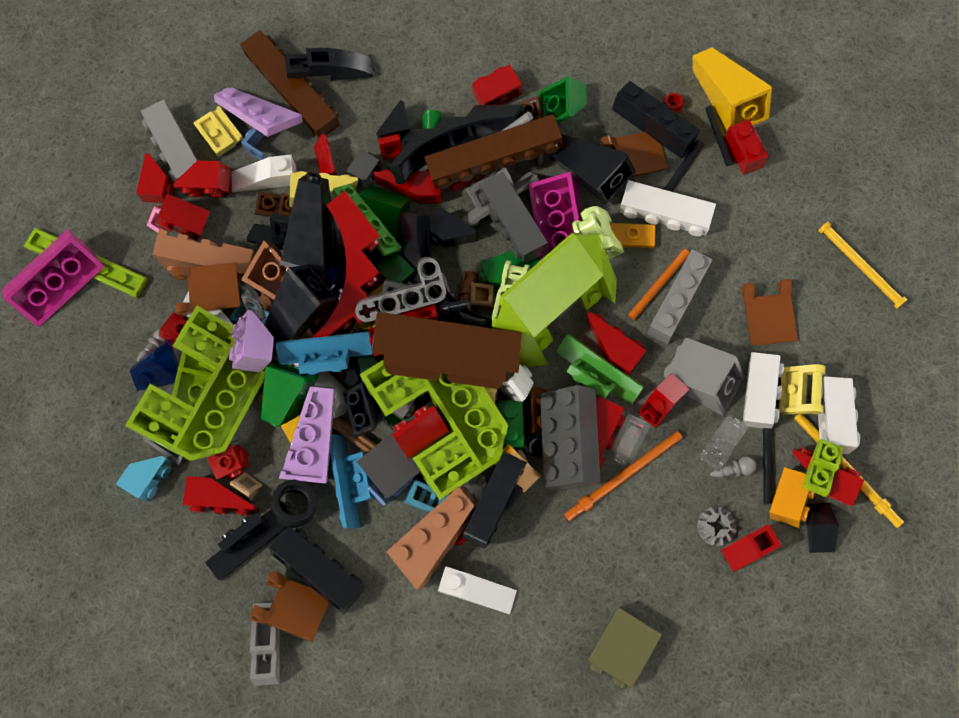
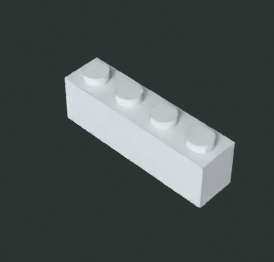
[619,180,716,236]

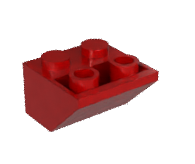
[174,161,232,198]
[392,405,449,459]

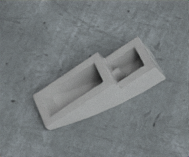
[250,603,280,686]

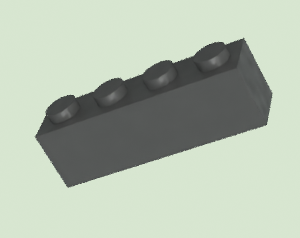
[478,172,548,265]

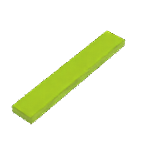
[24,228,149,299]

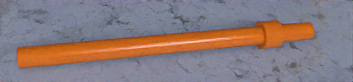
[563,431,683,522]

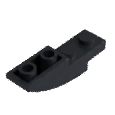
[284,48,373,80]
[342,357,378,437]

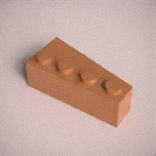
[152,229,256,284]

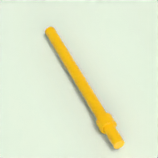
[794,414,904,528]

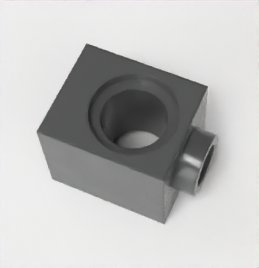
[346,150,382,188]

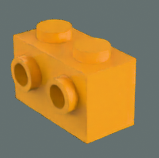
[770,467,815,528]

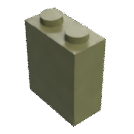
[587,607,662,690]

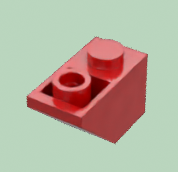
[638,373,690,428]
[720,524,782,572]

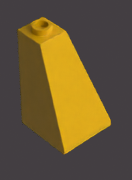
[692,47,772,130]

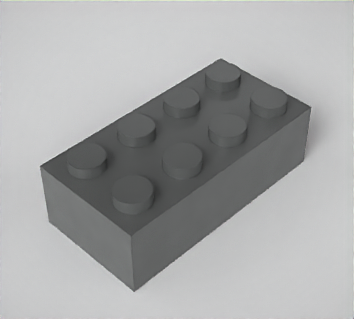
[540,385,601,490]

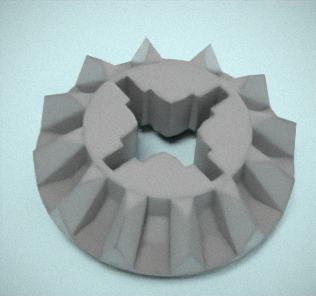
[697,507,737,546]

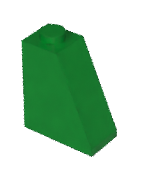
[478,250,539,290]
[261,362,319,427]

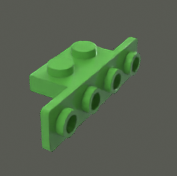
[332,184,402,256]
[556,334,644,405]

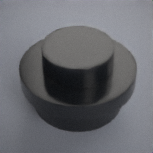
[524,433,543,456]

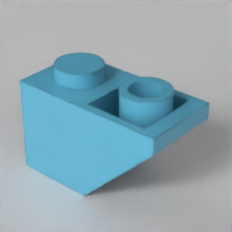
[116,456,173,502]

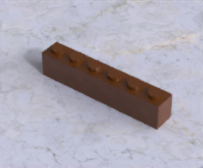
[240,30,340,139]
[425,114,563,189]

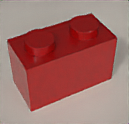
[472,64,522,105]
[725,119,769,175]
[155,194,210,240]

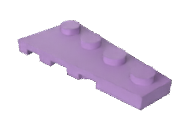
[214,88,302,137]
[279,386,336,483]

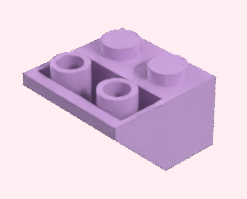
[229,310,274,373]

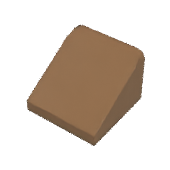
[470,282,494,311]

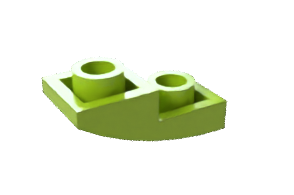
[802,438,844,497]

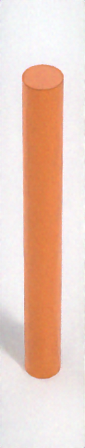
[627,249,690,321]

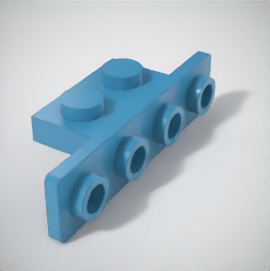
[275,332,373,375]
[330,434,376,529]

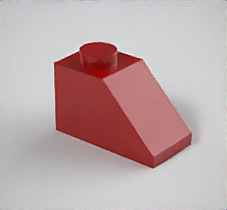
[136,153,174,203]

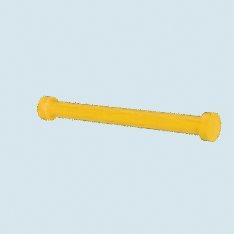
[818,221,908,309]

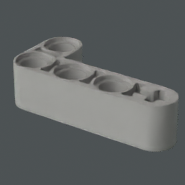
[355,257,446,322]

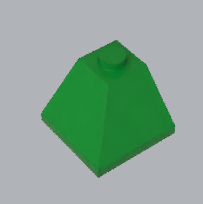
[537,76,587,124]

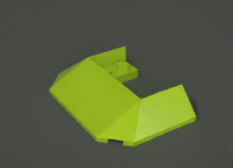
[492,233,617,367]
[125,305,266,461]
[360,360,508,500]

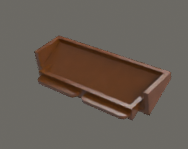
[371,312,522,389]

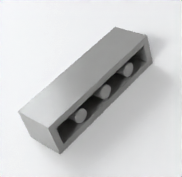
[141,99,198,182]
[647,249,713,344]

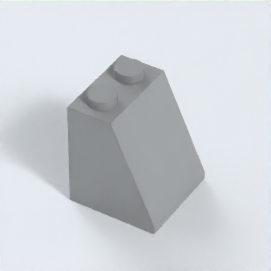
[663,338,745,416]

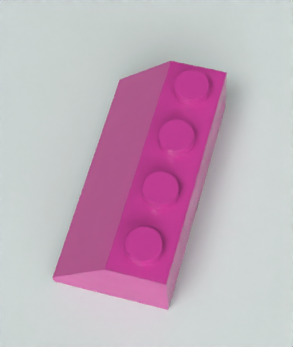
[528,172,583,260]
[2,229,105,327]

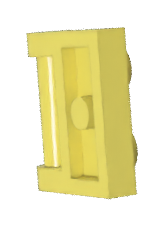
[779,364,825,415]

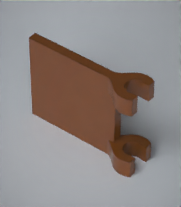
[599,132,669,177]
[172,262,241,316]
[741,279,798,346]
[250,570,329,642]

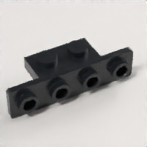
[246,213,290,251]
[206,501,293,581]

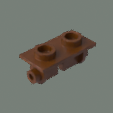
[524,386,546,435]

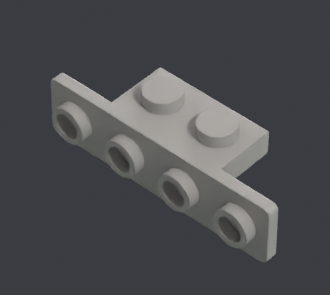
[460,167,539,227]

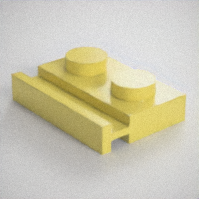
[194,106,243,158]

